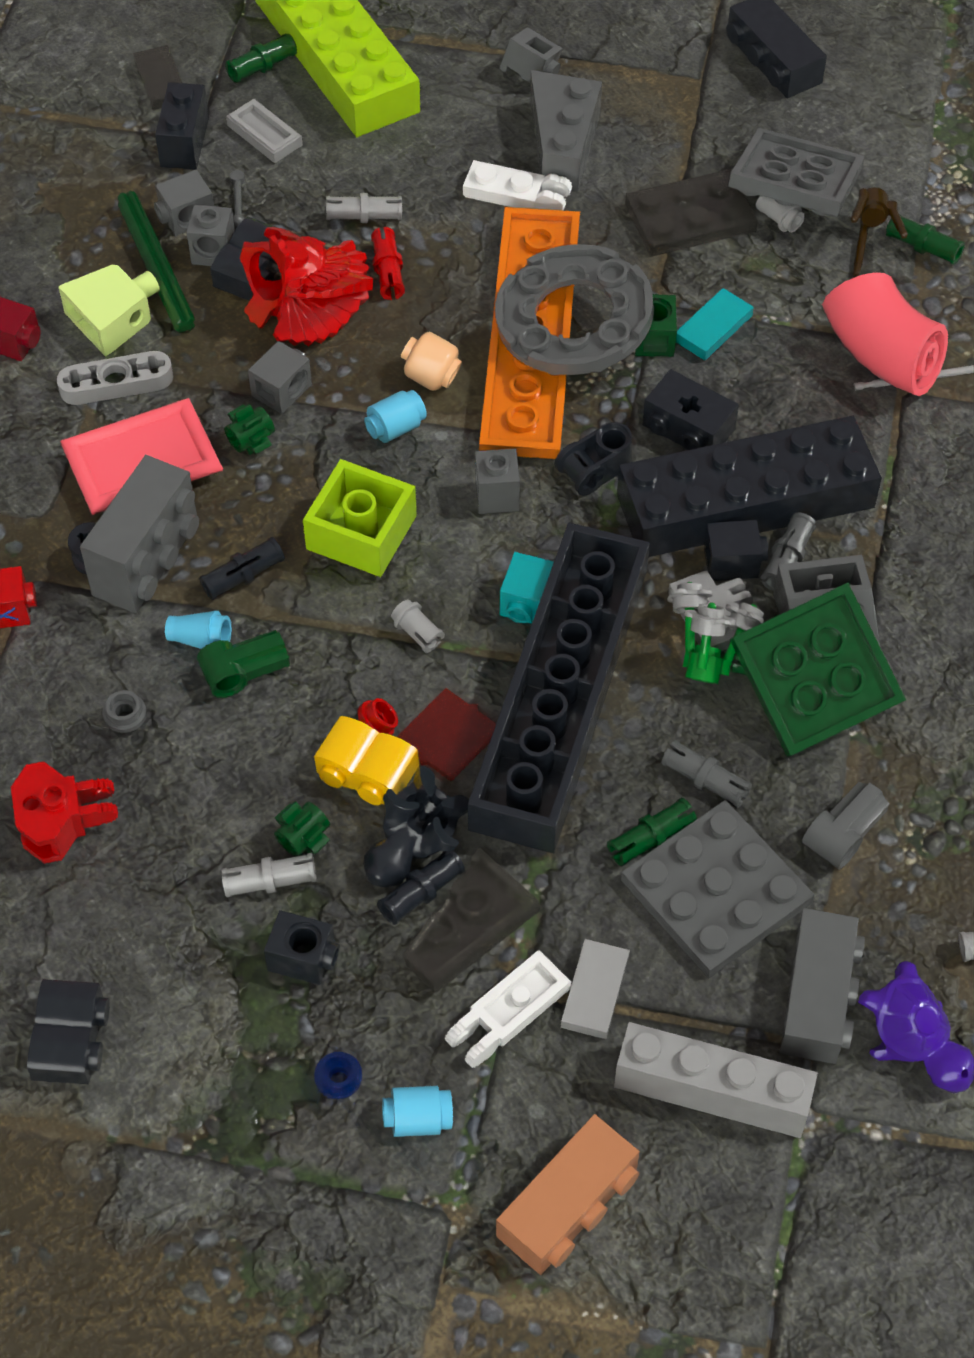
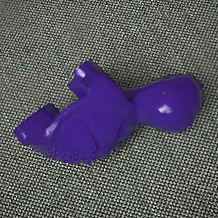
[858,961,974,1094]

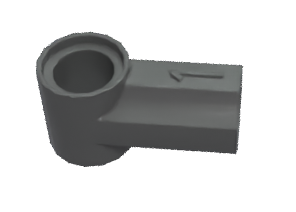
[802,782,890,870]

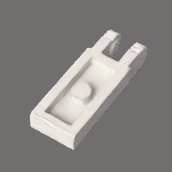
[463,160,572,211]
[444,950,571,1068]

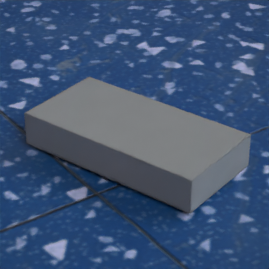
[226,99,303,163]
[561,939,630,1039]

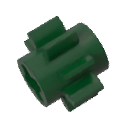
[224,404,275,455]
[274,801,330,857]

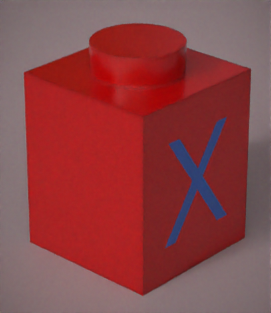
[0,566,37,628]

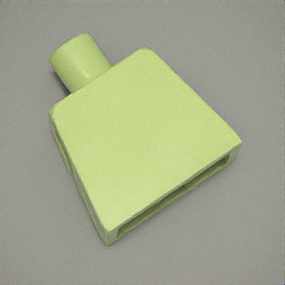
[59,265,160,357]

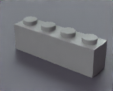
[614,1022,818,1138]

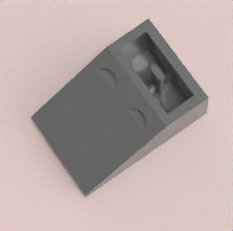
[773,555,880,645]

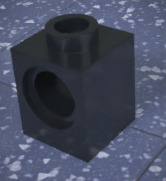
[264,910,340,985]

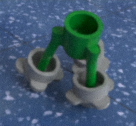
[667,582,764,685]

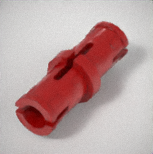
[371,227,405,300]

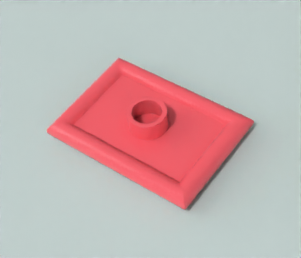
[60,398,223,515]

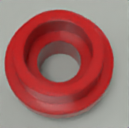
[357,698,398,735]

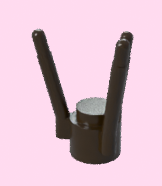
[851,187,908,278]

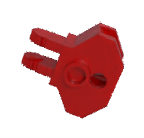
[11,761,118,864]

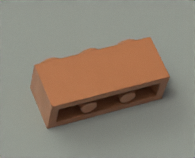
[496,1114,640,1275]

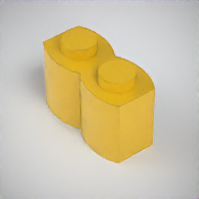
[314,716,419,805]

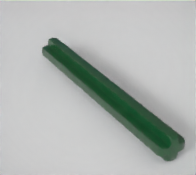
[118,190,195,333]

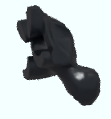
[363,766,469,888]

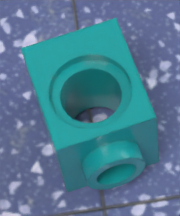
[500,552,554,624]

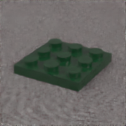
[729,583,906,757]

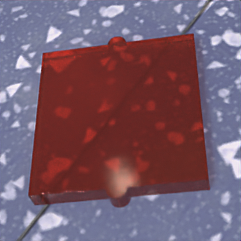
[397,688,496,782]

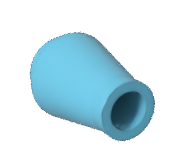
[165,611,232,649]

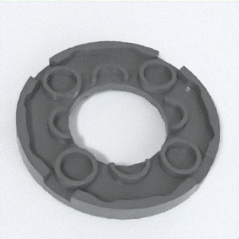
[495,244,654,375]

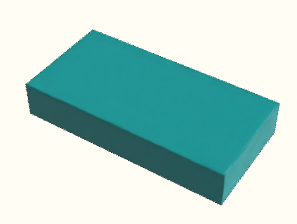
[676,288,754,360]

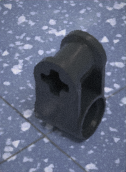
[554,422,632,496]

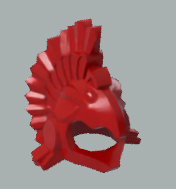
[240,227,373,347]

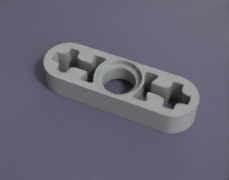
[57,351,173,405]

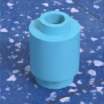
[364,390,427,443]
[382,1086,453,1137]

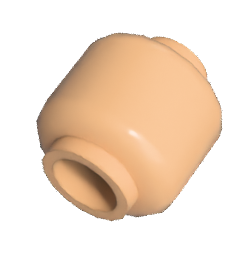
[401,332,462,391]

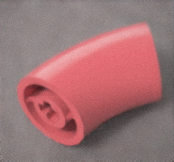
[822,273,948,396]

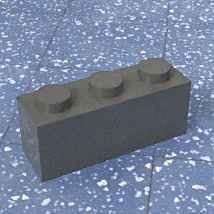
[779,908,865,1064]

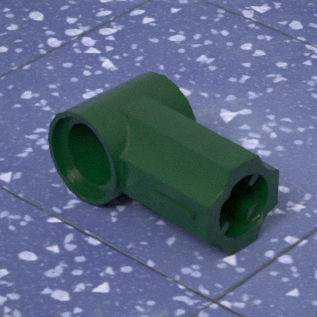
[197,630,290,698]

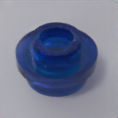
[314,1052,362,1099]

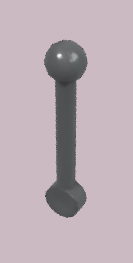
[230,170,245,229]

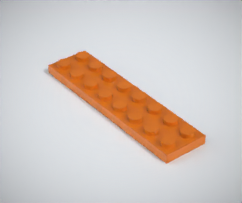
[479,207,580,459]

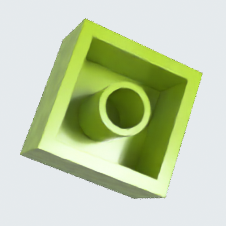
[303,459,417,577]

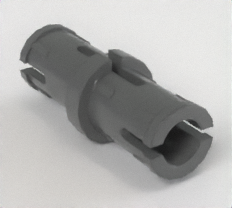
[761,513,816,591]
[662,740,752,808]

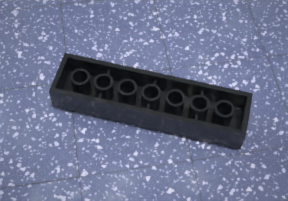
[468,522,650,854]

